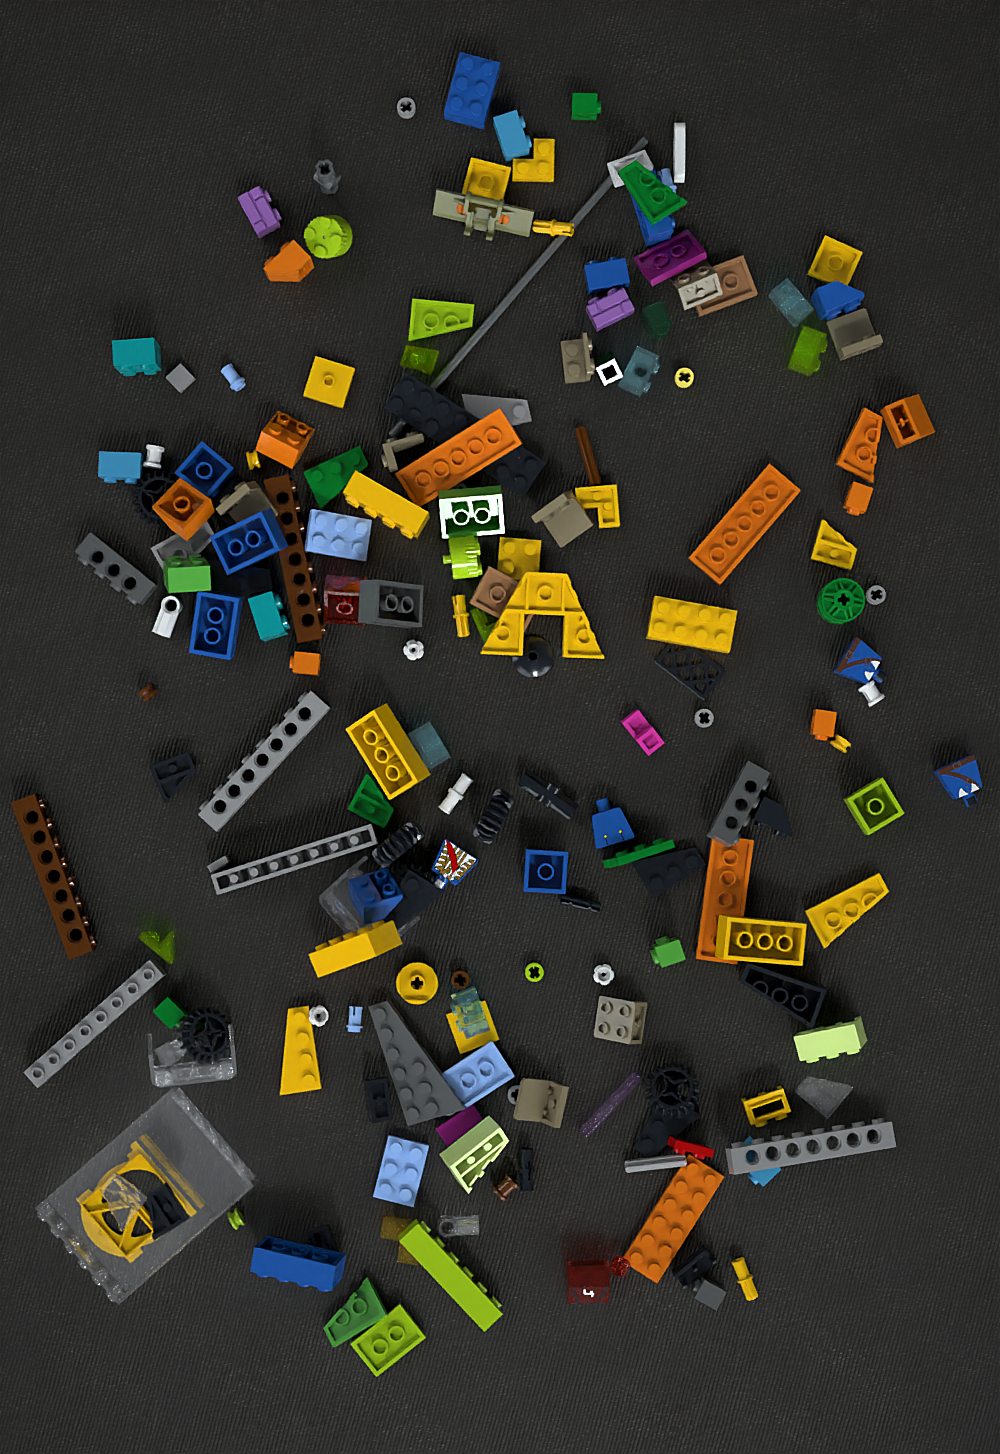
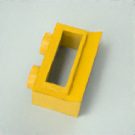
[741,1085,791,1127]

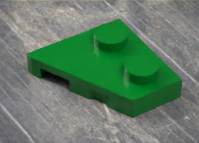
[348,774,394,829]

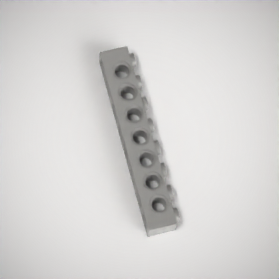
[198,691,331,832]
[211,823,379,895]
[23,958,167,1088]
[725,1118,896,1175]

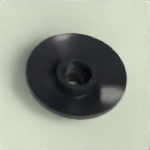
[512,636,553,678]

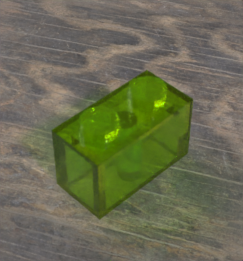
[787,326,828,377]

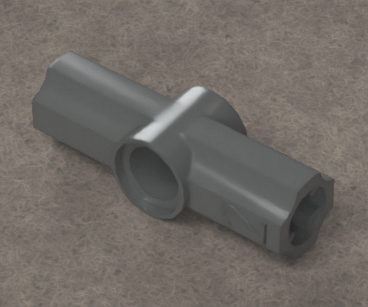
[313,159,341,195]

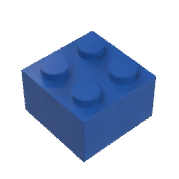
[175,441,236,501]
[523,849,568,894]

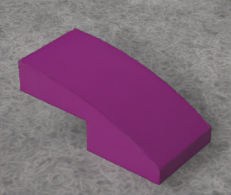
[435,1104,483,1146]

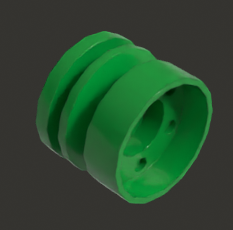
[816,578,865,624]

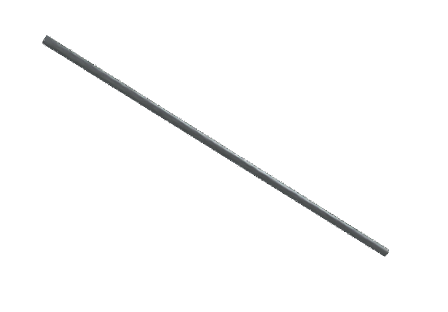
[388,137,648,438]

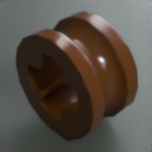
[137,683,159,703]
[451,970,470,989]

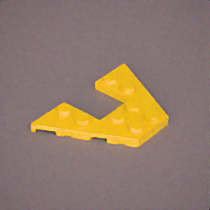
[480,572,604,659]

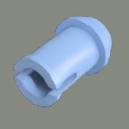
[657,168,677,193]
[221,364,246,391]
[346,1006,363,1032]

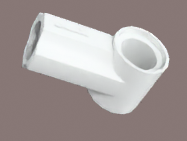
[152,596,183,638]

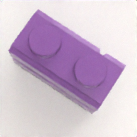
[238,186,281,238]
[586,287,634,331]

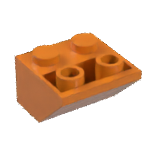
[263,239,314,282]
[880,394,935,449]
[255,411,315,469]

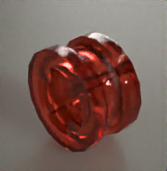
[609,1256,631,1277]

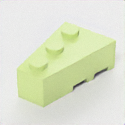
[794,1016,867,1063]
[439,1116,509,1194]

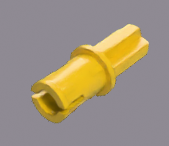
[532,219,574,237]
[452,595,470,637]
[731,1257,758,1301]

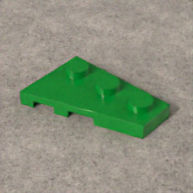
[304,446,369,510]

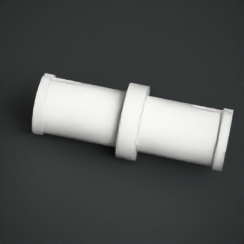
[438,773,473,814]

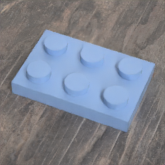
[304,509,372,561]
[442,1041,515,1111]
[373,1134,429,1207]

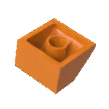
[152,478,215,541]

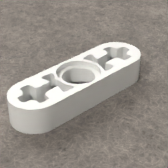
[673,123,685,183]

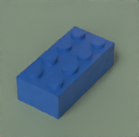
[250,1235,346,1292]

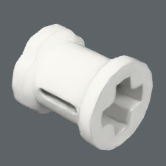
[143,445,165,469]
[858,679,885,707]

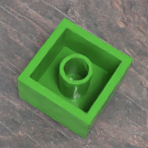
[163,554,211,593]

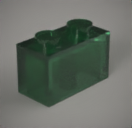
[640,301,672,341]

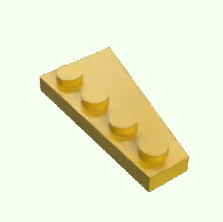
[805,873,889,949]
[280,1005,322,1095]

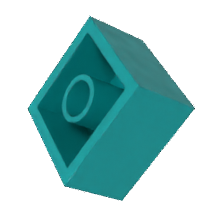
[112,338,162,376]
[248,591,290,642]

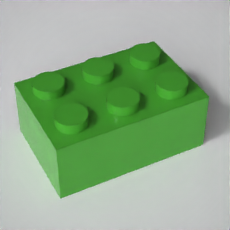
[438,485,505,539]

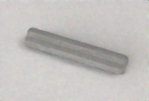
[625,1154,687,1173]

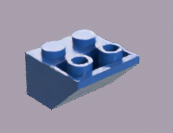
[811,281,865,321]
[348,868,403,925]

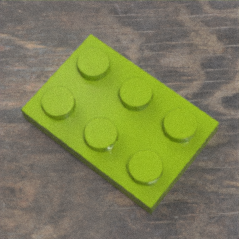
[351,1303,426,1377]

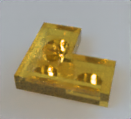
[380,1216,421,1265]

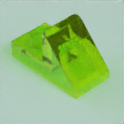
[400,345,439,375]
[470,608,496,644]
[138,930,176,964]

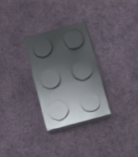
[358,579,424,628]

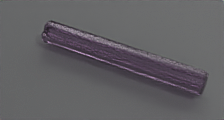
[579,1072,642,1138]

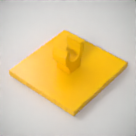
[446,1000,499,1054]

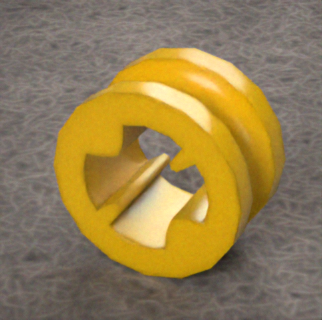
[246,450,261,470]
[830,734,851,753]

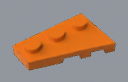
[835,408,883,483]

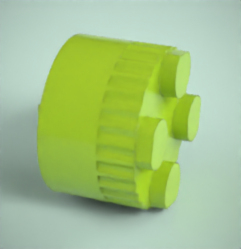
[304,215,353,259]
[443,535,482,580]

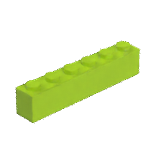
[398,1219,503,1332]

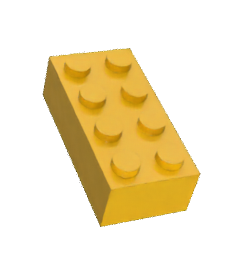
[343,470,430,539]
[646,596,737,653]
[346,703,431,800]
[715,915,807,966]
[308,920,402,978]

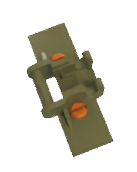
[433,188,534,241]

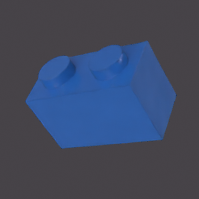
[584,256,630,295]

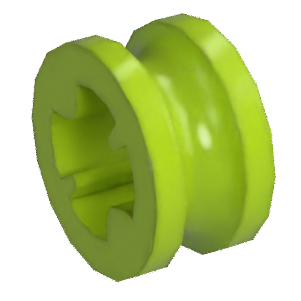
[525,962,544,982]
[227,1208,246,1230]

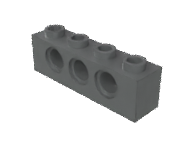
[75,532,158,605]
[706,761,770,848]

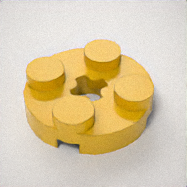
[396,962,438,1004]

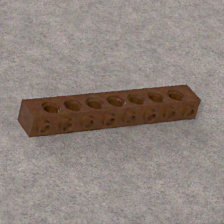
[264,475,326,644]
[11,794,97,960]

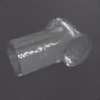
[154,1036,199,1068]
[437,1215,479,1238]

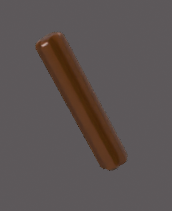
[575,426,601,487]

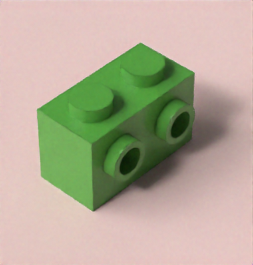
[650,936,686,968]

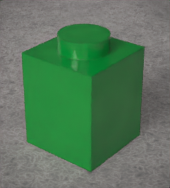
[571,93,601,120]
[153,995,188,1029]

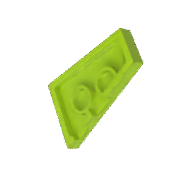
[408,299,474,341]

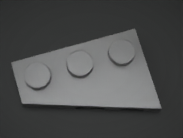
[462,394,532,426]
[151,521,214,569]

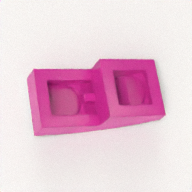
[621,708,664,756]

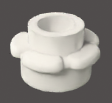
[403,640,424,660]
[593,964,614,985]
[309,1005,329,1026]

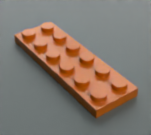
[395,407,523,507]
[688,463,801,585]
[695,838,754,964]
[622,1153,724,1283]

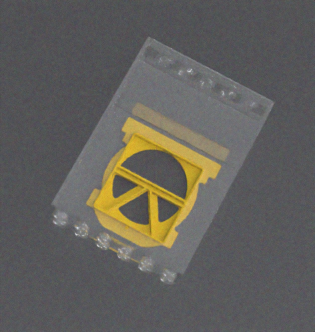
[35,1084,258,1305]

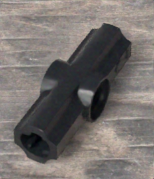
[518,770,579,820]

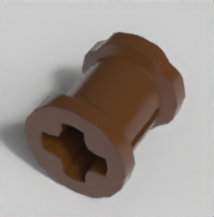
[492,1173,520,1202]

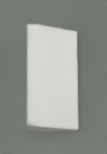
[607,150,653,188]

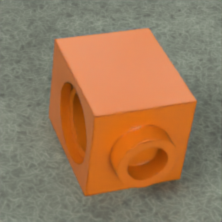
[843,482,873,516]
[290,651,321,676]
[810,709,837,741]

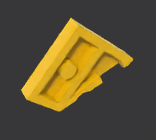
[811,520,857,570]

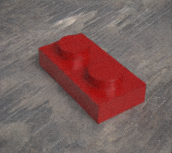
[667,1136,714,1160]

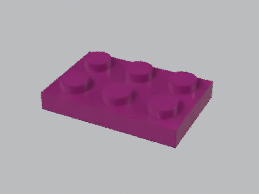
[634,229,707,286]

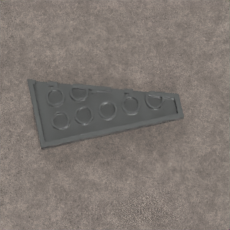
[369,999,467,1126]

